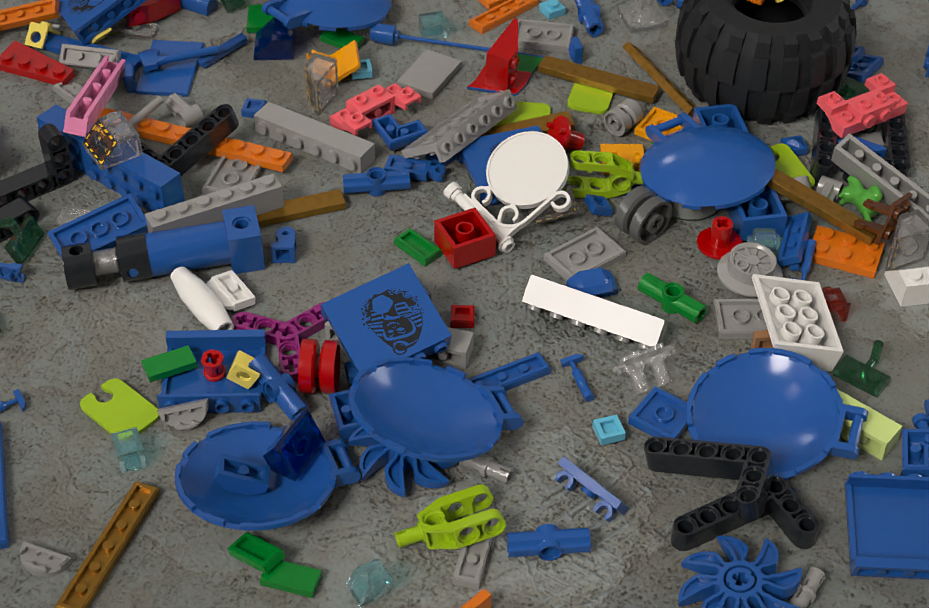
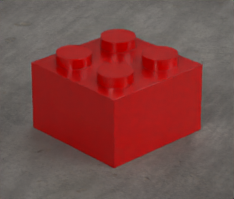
[434,207,496,269]

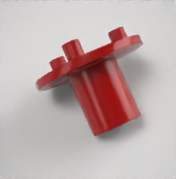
[546,115,585,151]
[696,216,742,260]

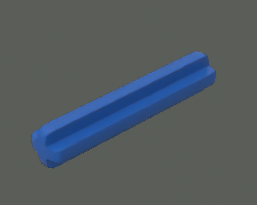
[198,33,248,68]

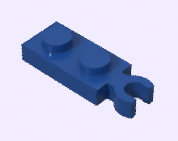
[384,154,446,182]

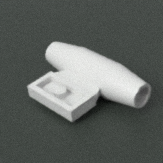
[170,267,256,330]

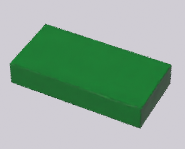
[320,28,364,49]
[394,228,442,267]
[141,345,197,383]
[227,532,285,574]
[259,561,322,598]

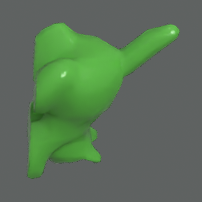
[838,176,883,222]

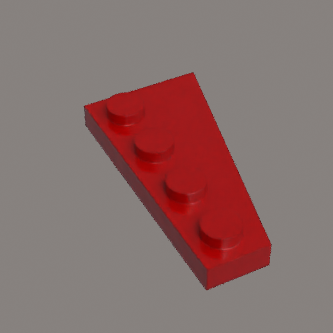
[0,40,75,85]

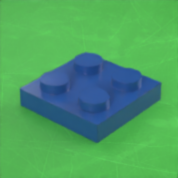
[628,386,688,439]

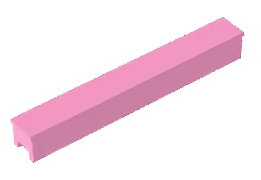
[63,55,125,137]

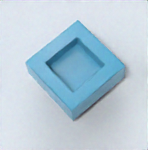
[539,0,566,20]
[351,59,373,80]
[592,415,626,445]

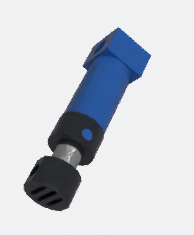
[61,205,265,290]

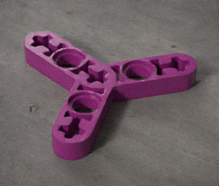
[232,302,326,383]

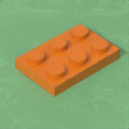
[812,225,885,279]

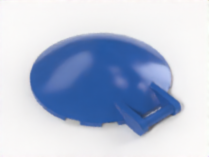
[262,0,391,31]
[640,112,775,210]
[686,348,868,479]
[349,357,524,462]
[175,421,361,531]

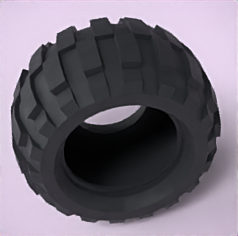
[675,0,857,124]

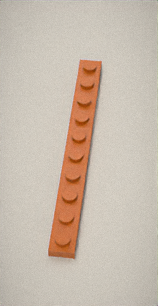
[94,107,293,172]

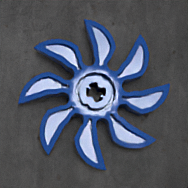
[348,427,459,497]
[678,536,802,608]

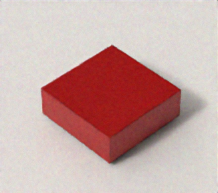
[450,305,475,328]

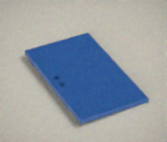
[135,40,204,97]

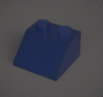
[254,17,296,60]
[263,409,326,481]

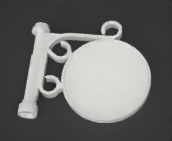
[444,131,572,253]

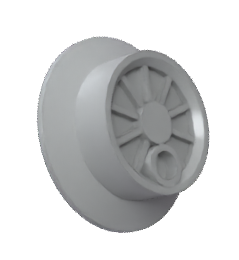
[717,242,783,297]

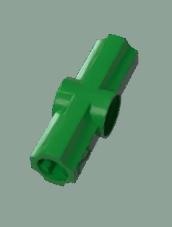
[637,273,708,324]

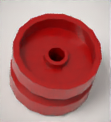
[298,339,341,394]

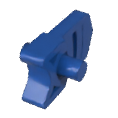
[0,263,26,283]

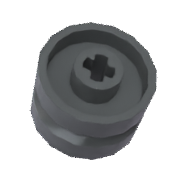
[614,186,672,245]

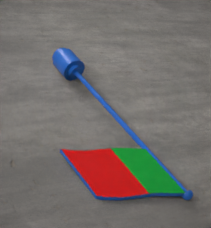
[370,23,547,96]

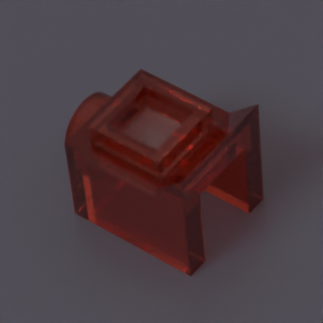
[822,287,851,322]

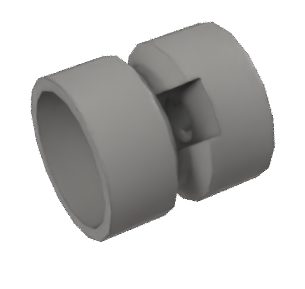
[603,98,643,136]

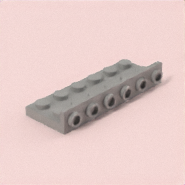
[402,89,517,163]

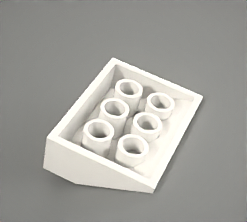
[751,274,844,372]

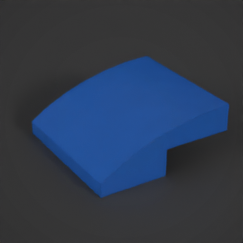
[846,46,883,83]

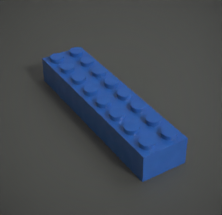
[693,104,787,241]
[36,105,185,212]

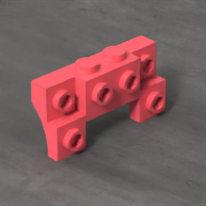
[816,73,908,138]
[330,83,422,136]

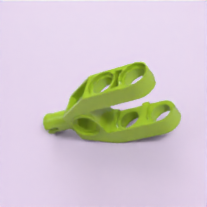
[563,150,644,199]
[394,484,506,549]

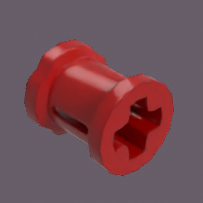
[201,349,226,382]

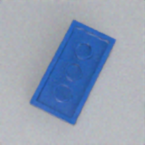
[47,193,148,258]

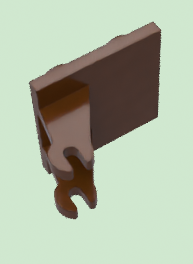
[854,192,913,245]

